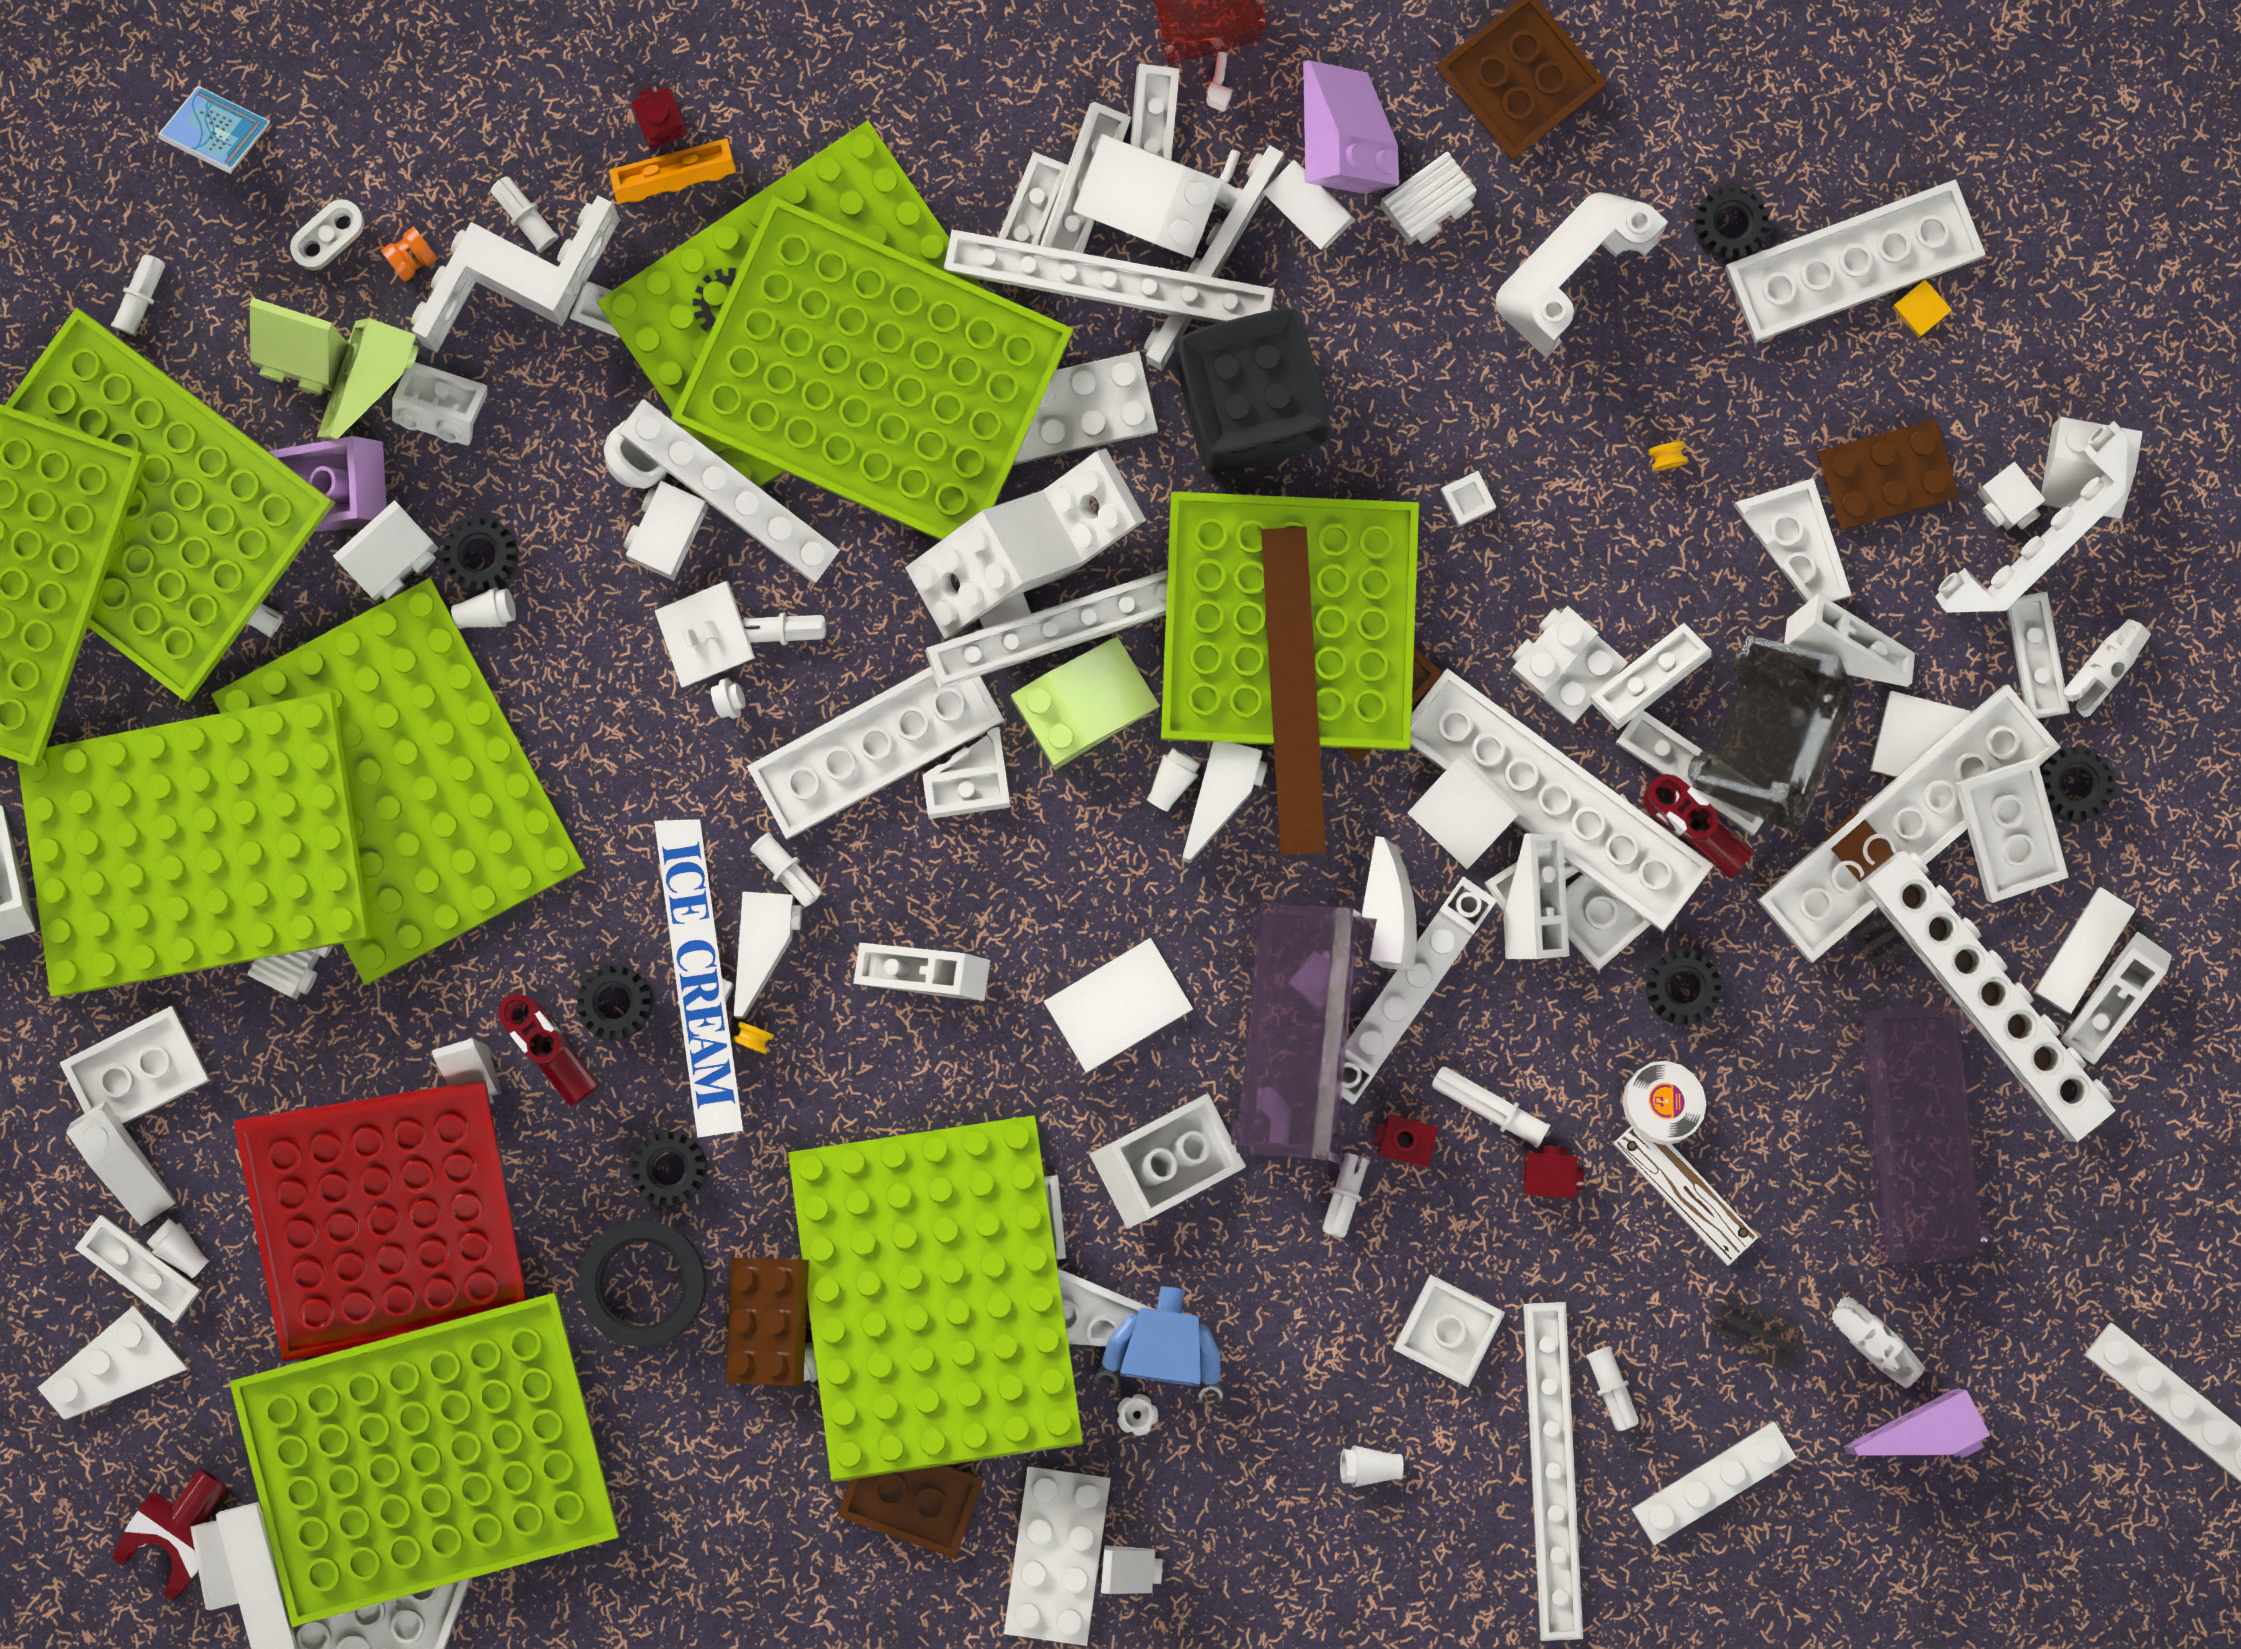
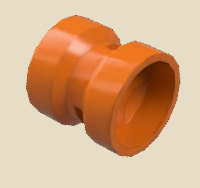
[380,226,438,283]

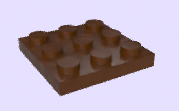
[1435,0,1608,162]

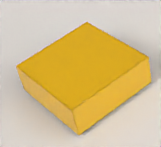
[1892,279,1952,338]

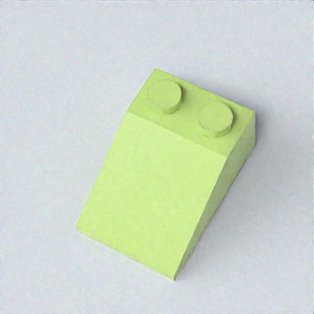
[250,298,348,395]
[317,318,418,440]
[1011,636,1160,770]

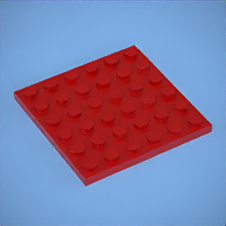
[234,1080,528,1361]

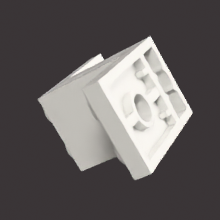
[411,195,620,353]
[905,448,1146,639]

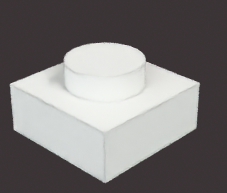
[1440,471,1496,528]

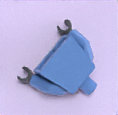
[1094,1286,1223,1403]

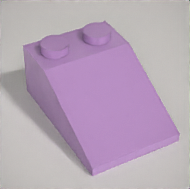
[1303,60,1399,193]
[268,436,387,531]
[1843,1389,1990,1458]

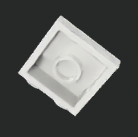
[1511,606,1628,725]

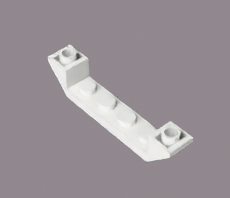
[1935,421,2127,613]
[1320,876,1497,1105]

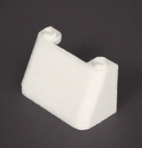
[1496,192,1668,358]

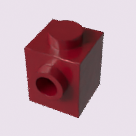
[630,86,687,149]
[1373,1115,1438,1169]
[1522,1146,1584,1199]

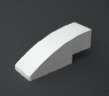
[1361,836,1417,972]

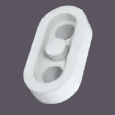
[290,200,364,270]

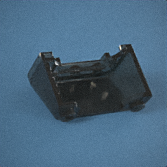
[1688,635,1853,831]

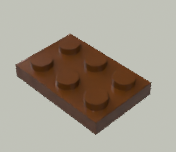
[1816,419,1959,531]
[726,1257,809,1386]
[837,1465,984,1559]

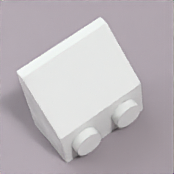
[2041,417,2143,519]
[333,500,439,603]

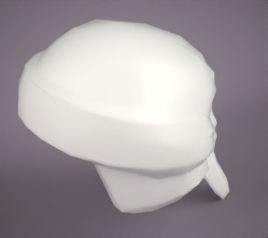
[604,409,668,488]

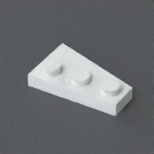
[1734,478,1852,603]
[1058,1269,1156,1347]
[38,1306,189,1420]

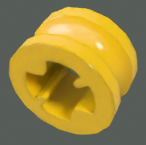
[1648,441,1689,471]
[732,1021,774,1054]

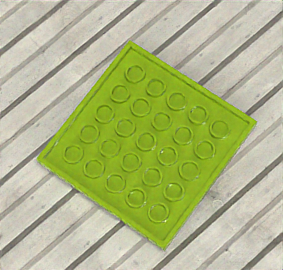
[1161,492,1419,751]

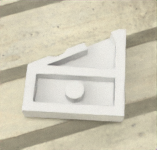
[922,727,1011,819]

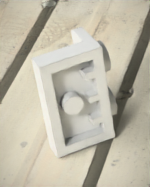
[392,362,487,446]

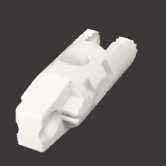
[2062,619,2151,717]
[1831,1297,1925,1389]

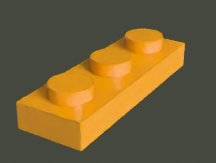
[609,138,736,204]

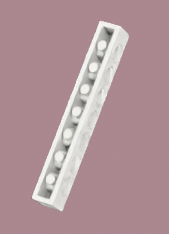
[1859,851,2116,1142]

